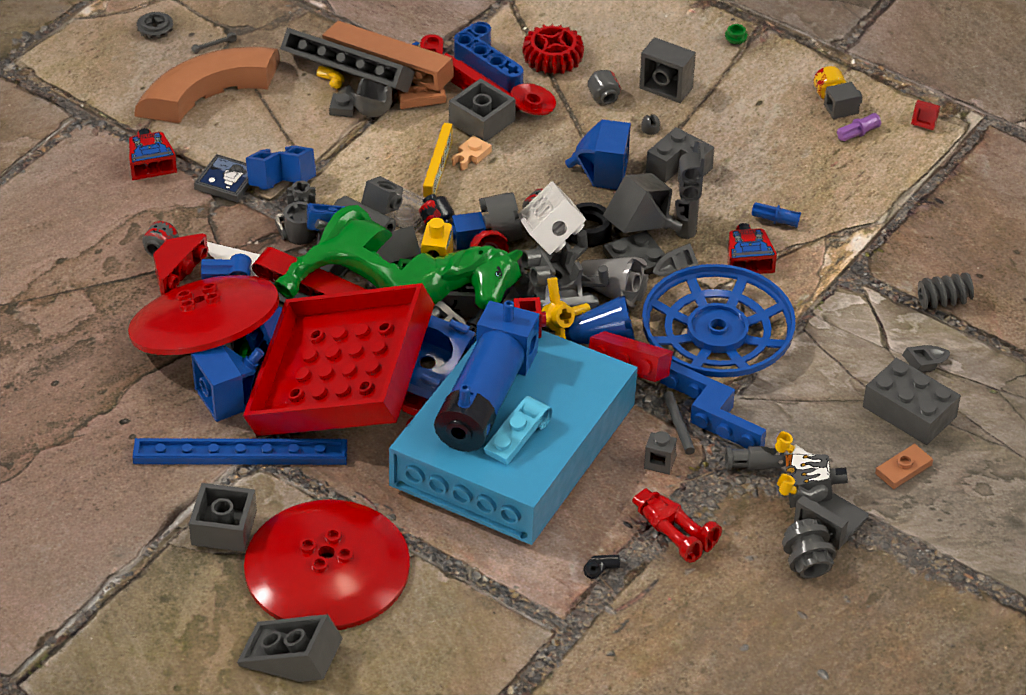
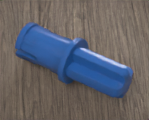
[751,202,801,228]

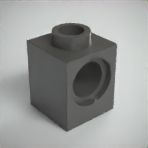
[361,176,404,215]

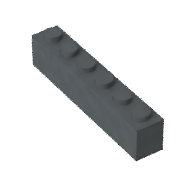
[280,27,415,93]

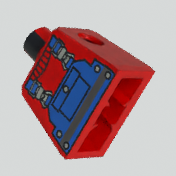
[129,128,177,181]
[728,223,777,274]

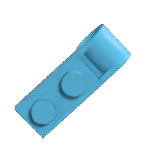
[484,396,553,465]

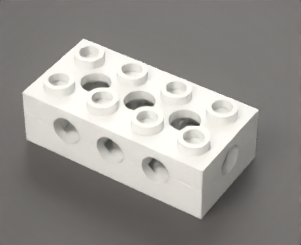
[518,181,586,255]

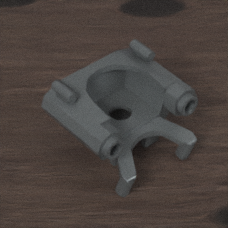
[514,229,609,311]

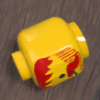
[813,66,846,99]

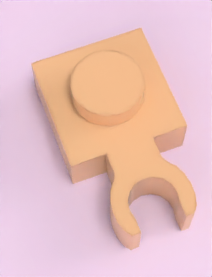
[452,135,492,171]

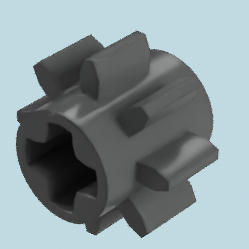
[287,181,316,205]

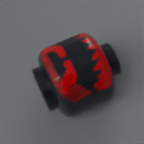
[419,194,455,225]

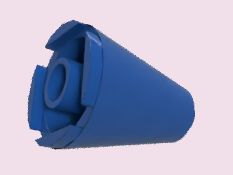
[565,296,635,344]

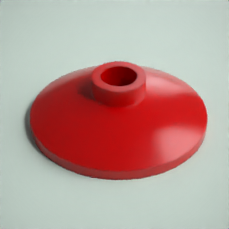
[510,83,556,115]

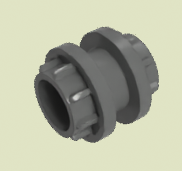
[782,519,836,578]

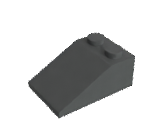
[237,614,343,682]

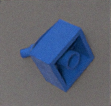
[565,119,631,190]
[191,345,264,422]

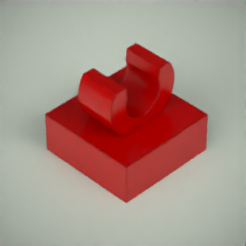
[911,100,940,130]

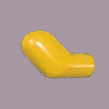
[317,65,345,89]

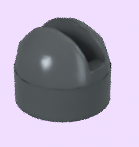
[641,114,660,135]

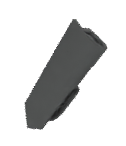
[674,141,705,239]

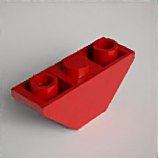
[153,233,209,295]

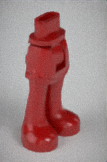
[632,488,722,563]

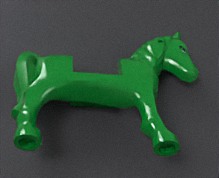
[274,205,523,310]

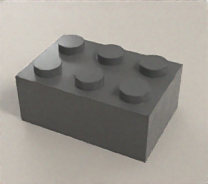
[863,357,961,445]

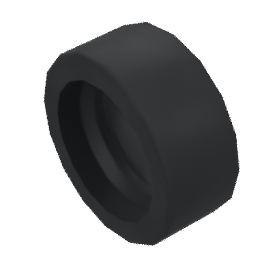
[568,202,612,247]

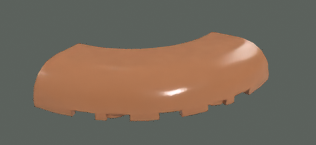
[135,47,280,124]

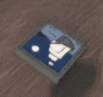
[194,154,250,203]

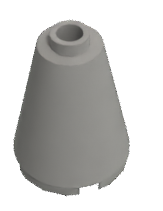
[581,257,648,307]

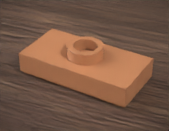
[397,85,447,109]
[875,444,933,489]

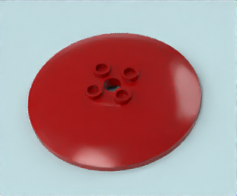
[128,275,280,355]
[244,500,410,630]

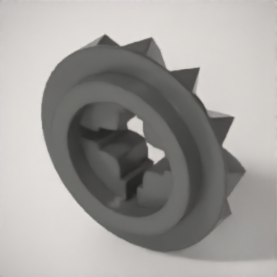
[137,12,173,39]

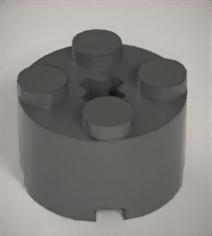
[479,192,523,243]

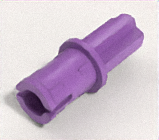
[837,113,881,141]

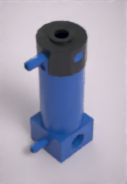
[434,300,540,452]

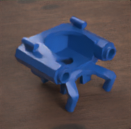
[407,315,476,400]

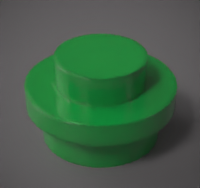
[725,24,748,44]

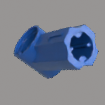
[201,253,252,279]

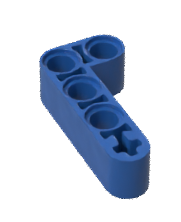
[454,21,524,93]

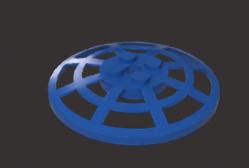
[642,264,796,378]

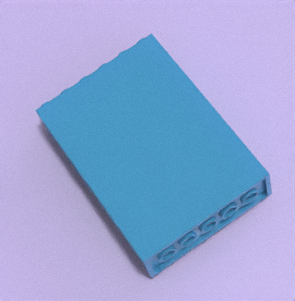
[389,330,638,545]

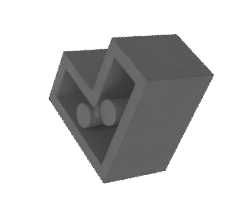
[646,127,715,183]

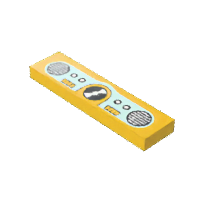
[423,123,453,199]

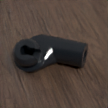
[583,555,620,579]

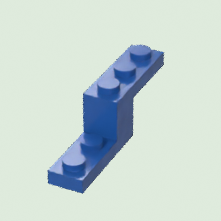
[660,361,766,449]

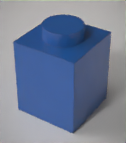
[452,212,486,250]

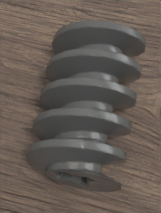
[918,272,974,310]

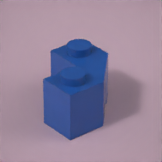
[246,145,316,190]

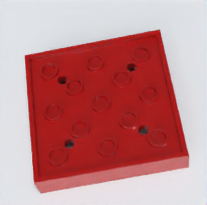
[243,283,435,436]

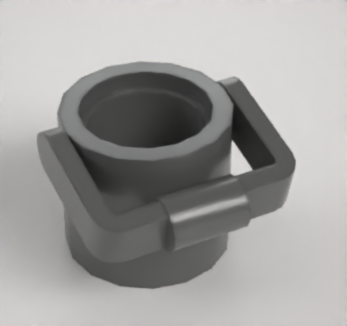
[275,201,317,245]

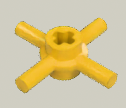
[542,277,591,339]

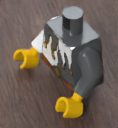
[775,431,848,508]

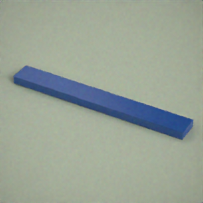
[132,438,348,465]

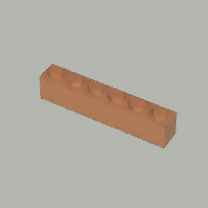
[322,21,454,91]

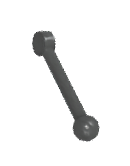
[191,32,237,53]

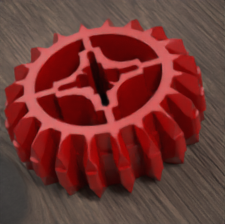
[522,24,584,75]

